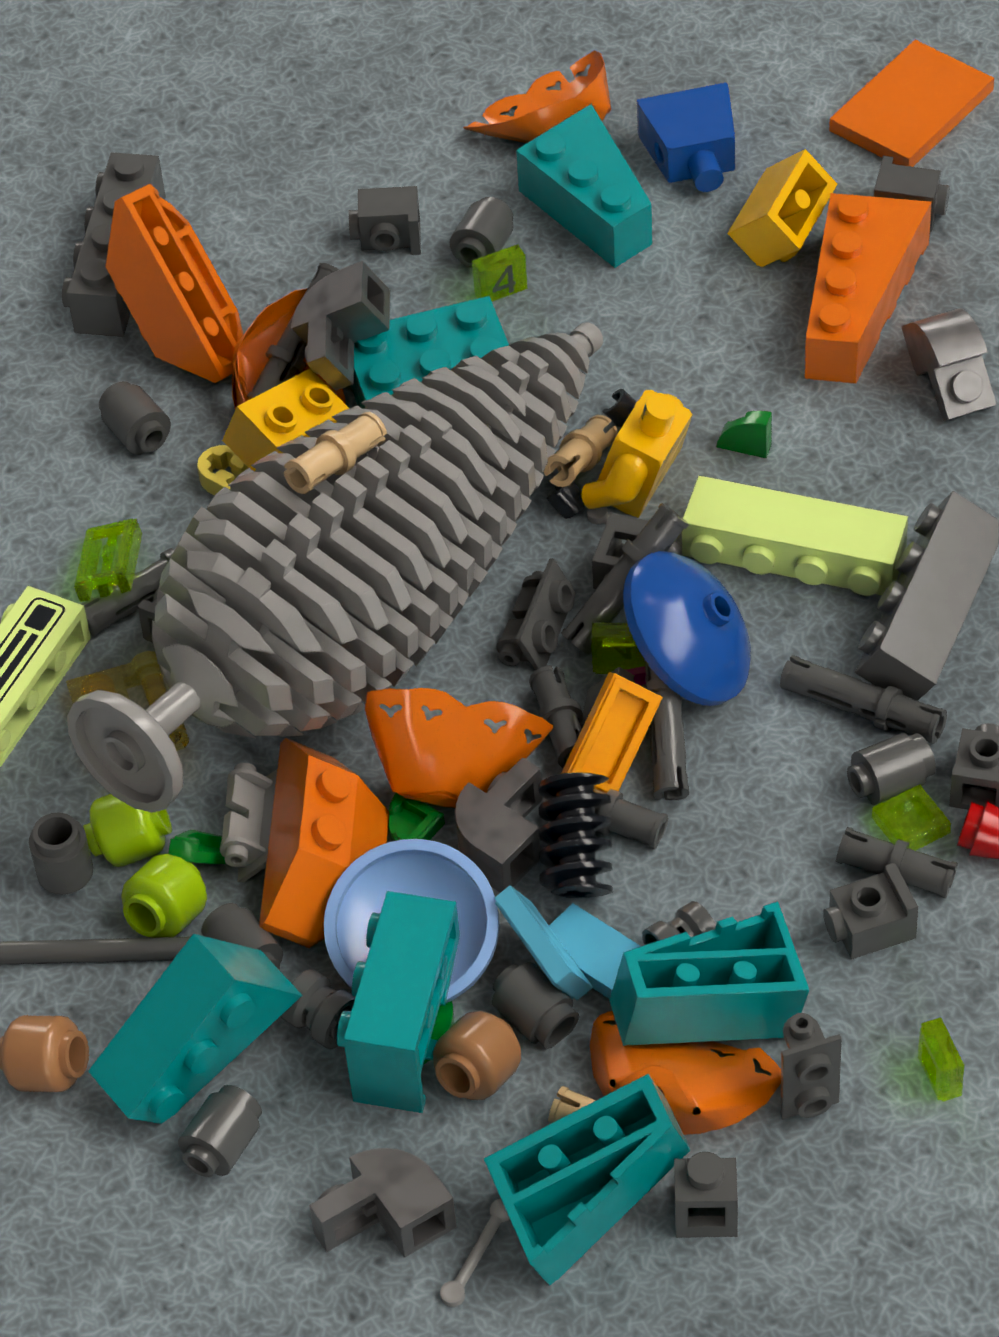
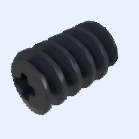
[538,773,613,898]

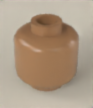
[432,1011,521,1100]
[0,1015,89,1092]

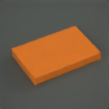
[829,39,994,167]

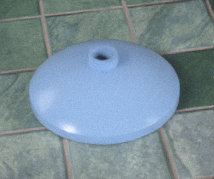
[324,839,500,1003]

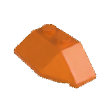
[105,183,243,383]
[259,738,389,948]

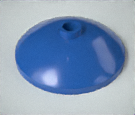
[623,551,751,706]

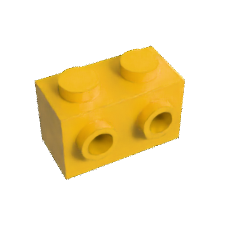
[727,149,838,267]
[222,369,350,472]

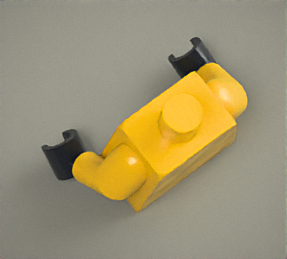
[547,389,693,519]

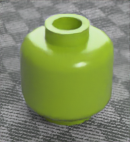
[83,793,172,867]
[121,854,207,938]

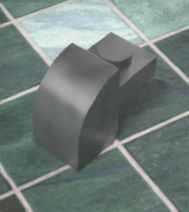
[291,261,390,391]
[901,308,997,421]
[455,758,542,893]
[309,1148,457,1257]

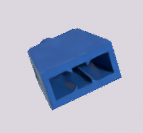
[637,82,735,192]

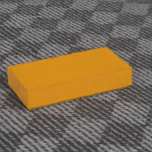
[561,672,663,793]

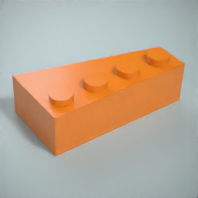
[805,193,931,384]

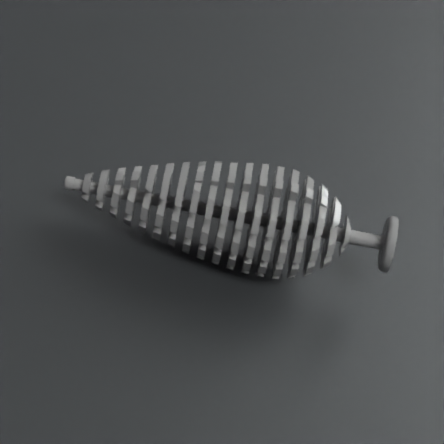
[67,322,603,813]

